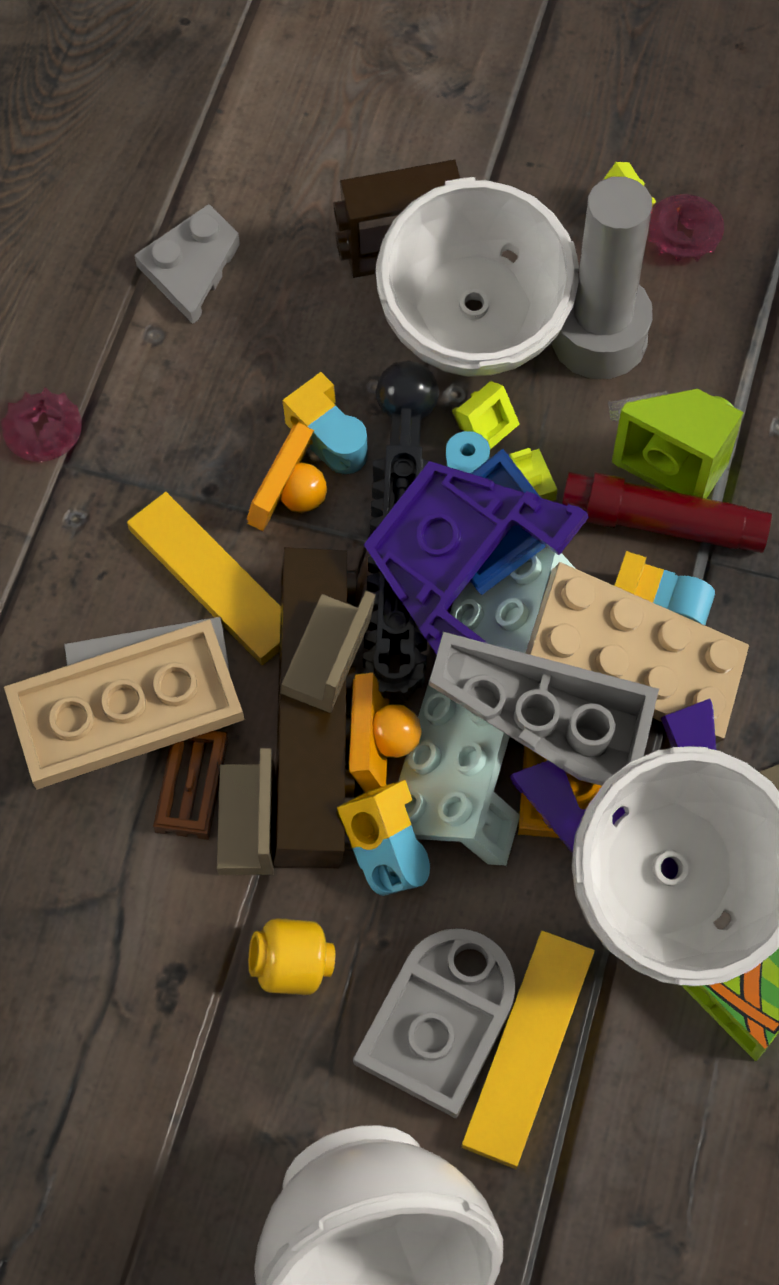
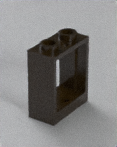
[333,159,460,278]

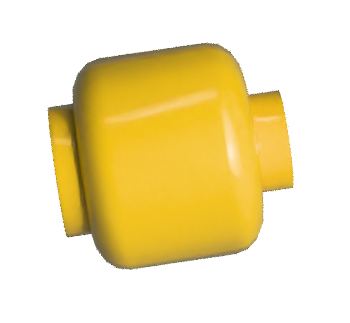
[248,918,335,995]

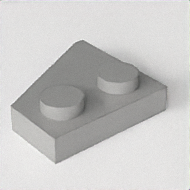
[134,204,240,324]

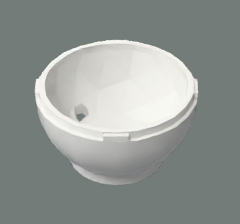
[376,177,579,377]
[572,746,779,986]
[255,1126,503,1285]

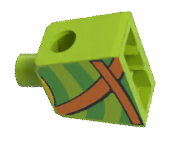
[681,948,779,1061]

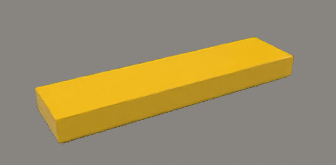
[127,492,281,665]
[461,930,595,1170]

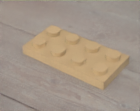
[526,562,749,744]
[4,619,245,790]

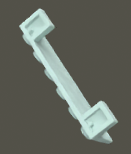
[399,548,576,866]

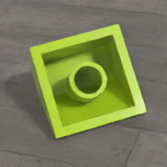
[611,389,744,499]

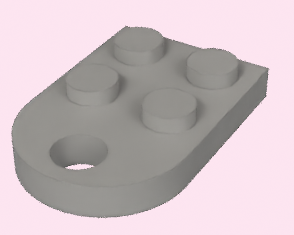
[353,929,515,1119]

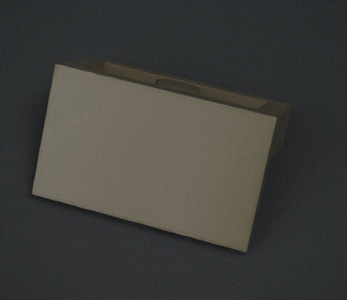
[280,591,376,713]
[217,748,276,875]

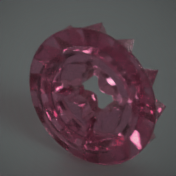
[648,194,724,263]
[1,387,82,462]

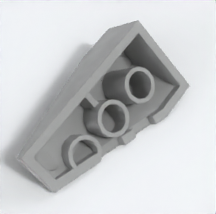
[429,632,659,786]

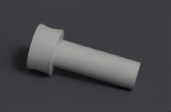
[552,177,653,379]

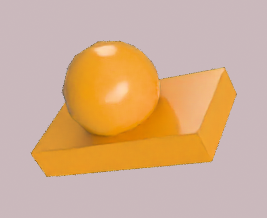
[246,422,327,531]
[349,673,422,792]

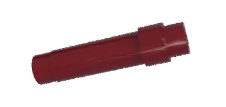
[562,472,772,553]

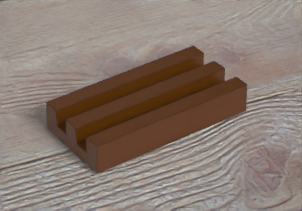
[153,731,229,840]

